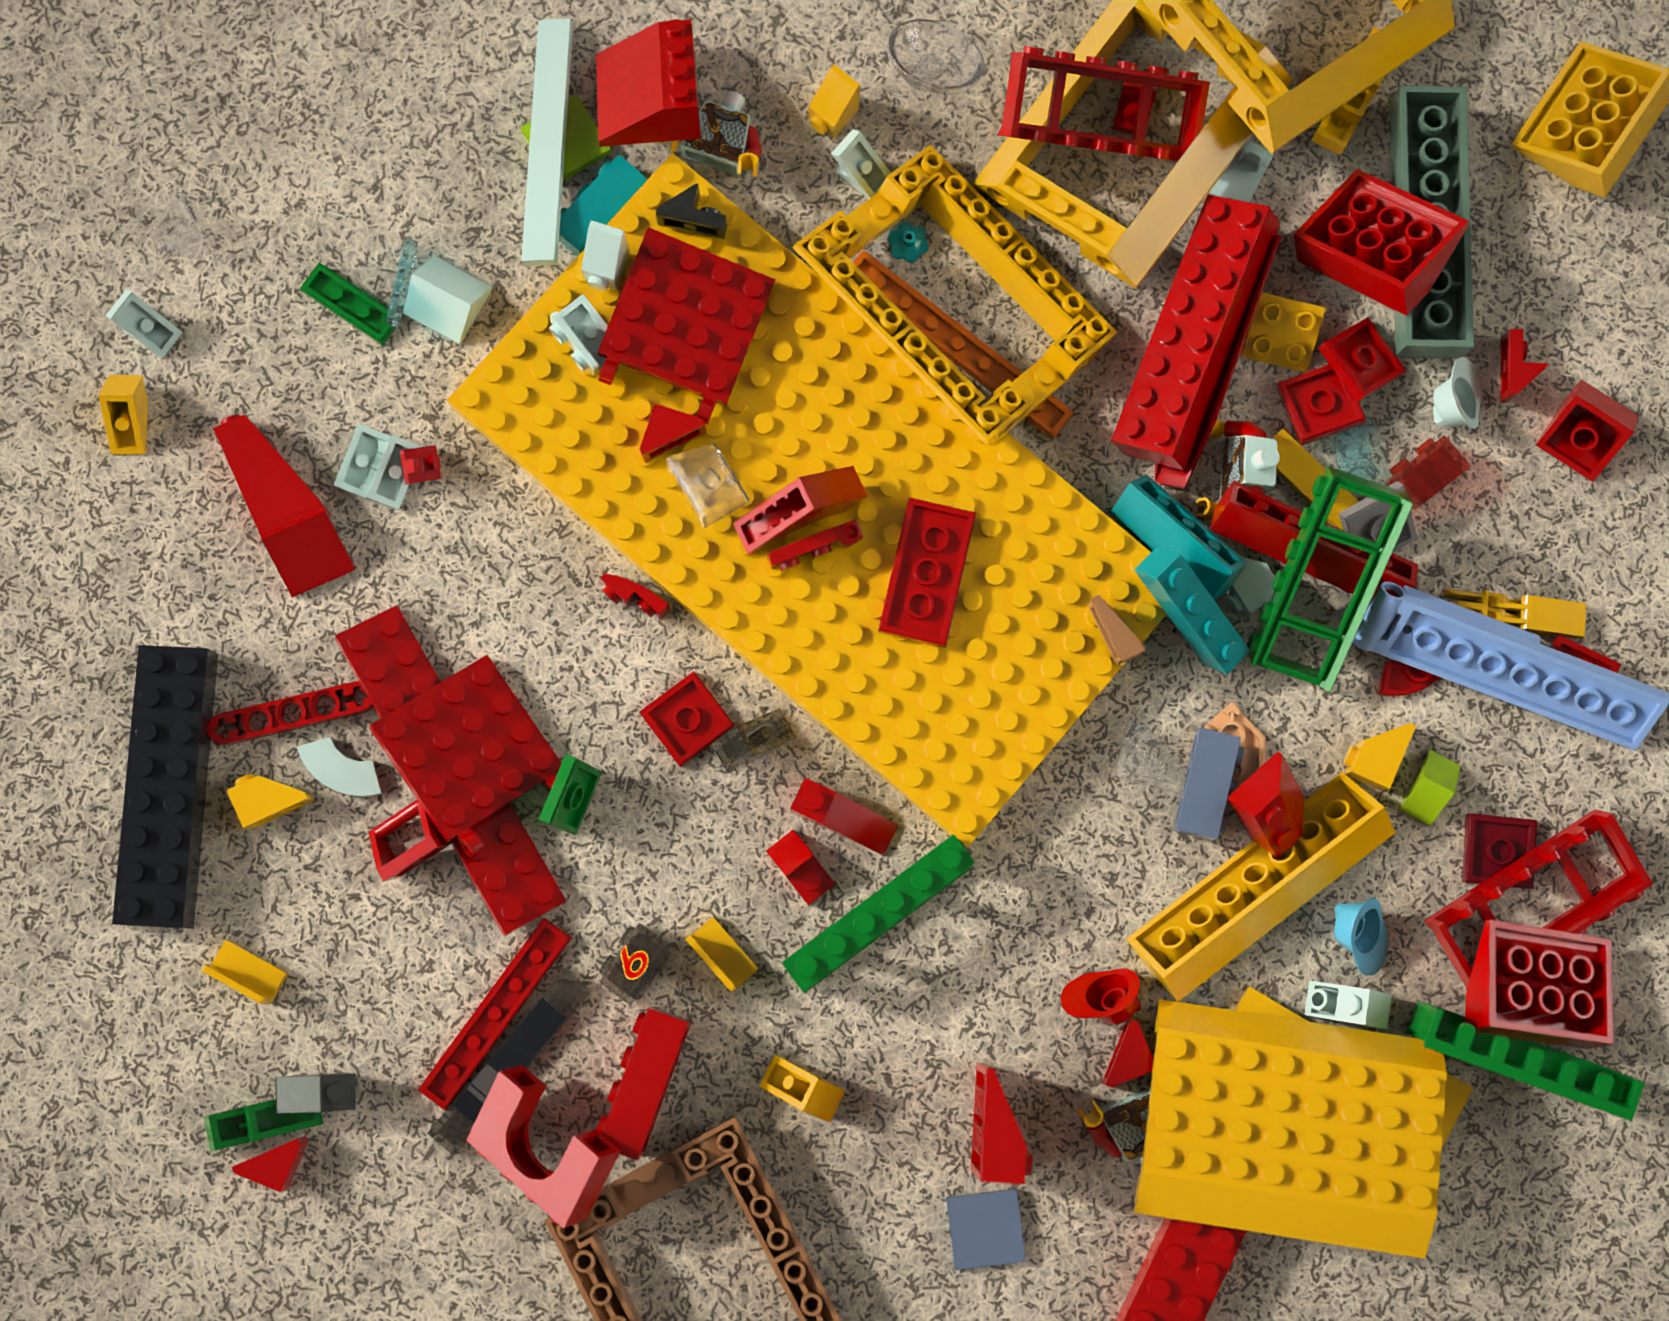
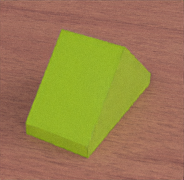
[1398,749,1461,826]

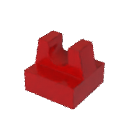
[400,445,442,484]

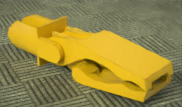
[1443,589,1586,639]

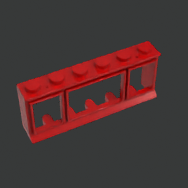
[997,46,1210,161]
[1424,809,1653,990]

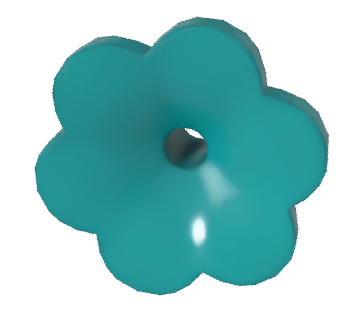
[888,222,929,263]

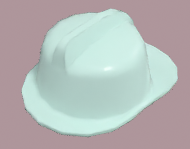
[1433,357,1482,429]

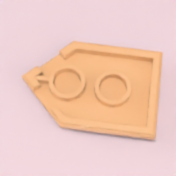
[1203,701,1266,805]

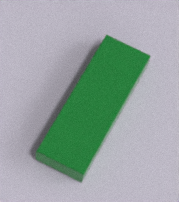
[299,262,403,346]

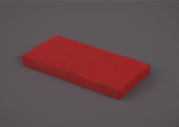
[878,497,976,648]

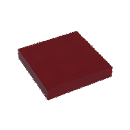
[1462,813,1537,889]

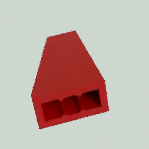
[213,414,331,536]

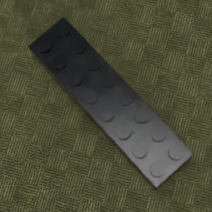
[112,645,218,929]

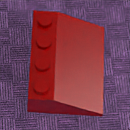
[596,19,701,147]
[1293,169,1469,316]
[1465,919,1614,1049]
[970,1062,1033,1185]

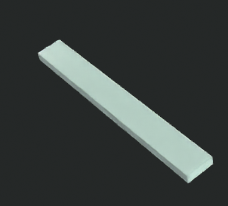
[521,18,573,266]

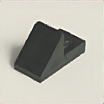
[656,183,727,239]

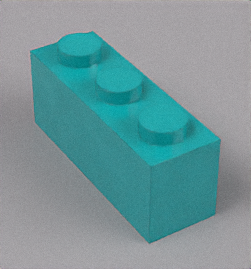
[559,154,648,256]

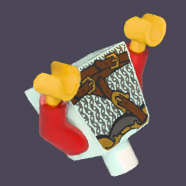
[658,91,762,177]
[1196,419,1280,522]
[1077,1089,1151,1165]

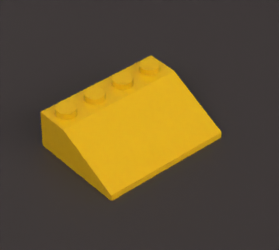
[1511,41,1669,198]

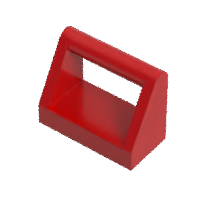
[368,800,452,882]

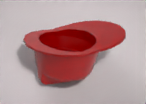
[1060,968,1141,1024]

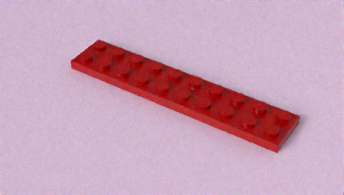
[335,605,566,937]

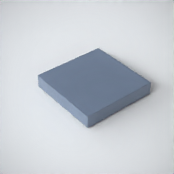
[946,1188,1026,1270]

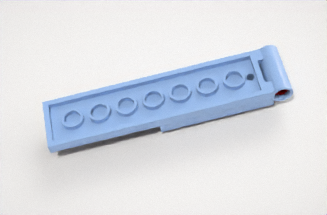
[1353,582,1669,751]

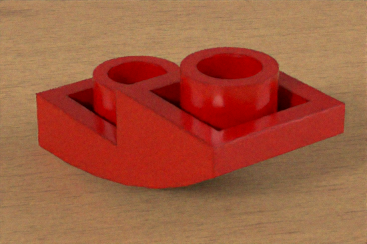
[600,573,671,620]

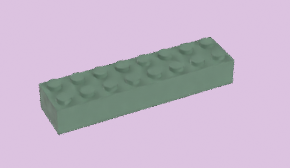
[1390,86,1474,358]

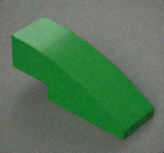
[203,1099,324,1152]

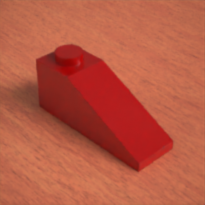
[790,777,898,856]

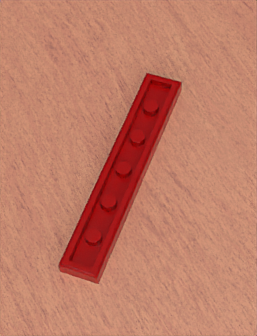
[418,917,572,1111]

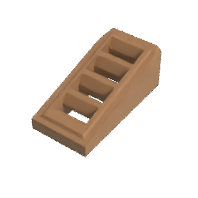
[1087,595,1146,666]

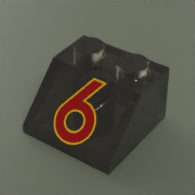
[599,923,676,1006]

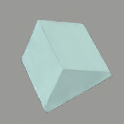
[402,256,493,344]

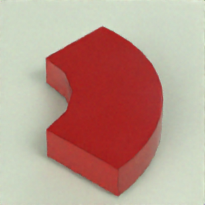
[1377,661,1440,697]

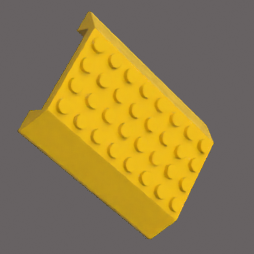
[1134,999,1447,1259]

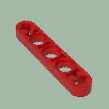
[207,681,373,745]

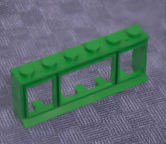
[1247,466,1413,692]
[781,834,975,993]
[1406,1000,1645,1122]

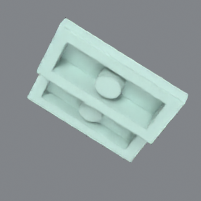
[333,423,421,510]

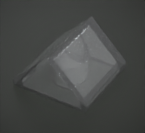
[666,443,750,529]

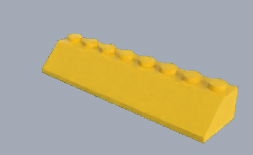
[1126,772,1396,1002]

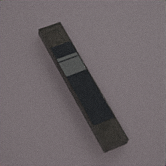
[427,968,593,1156]

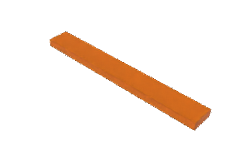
[853,250,1074,440]

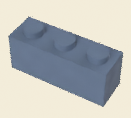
[1172,727,1244,841]

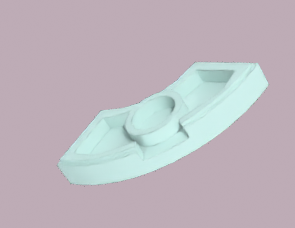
[297,737,383,797]

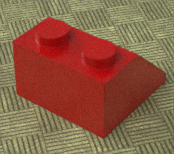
[1536,379,1639,482]
[1227,751,1304,858]

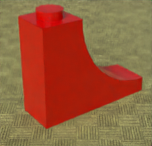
[733,466,868,554]

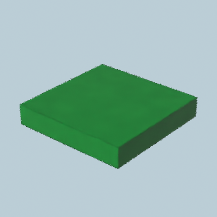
[538,754,602,835]

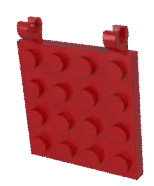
[597,227,776,425]
[369,655,562,858]

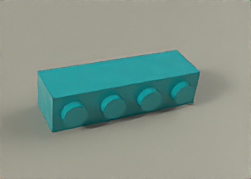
[1110,474,1248,600]
[1134,546,1250,675]

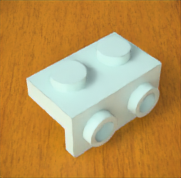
[549,294,608,375]

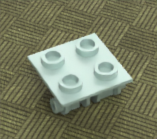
[1209,140,1274,202]

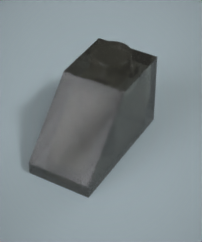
[711,708,796,774]

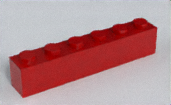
[1210,480,1418,602]

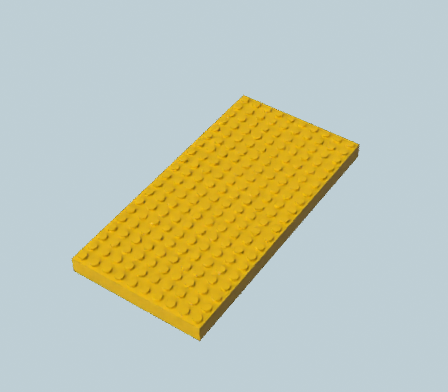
[447,152,1167,849]

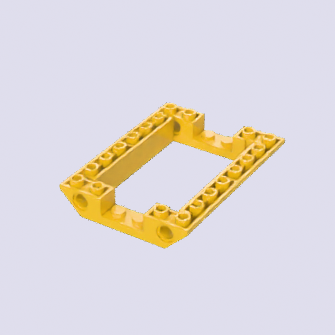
[972,0,1292,289]
[1142,0,1455,154]
[793,144,1118,444]

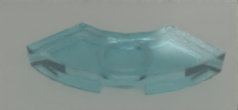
[386,239,418,328]
[1334,414,1381,498]

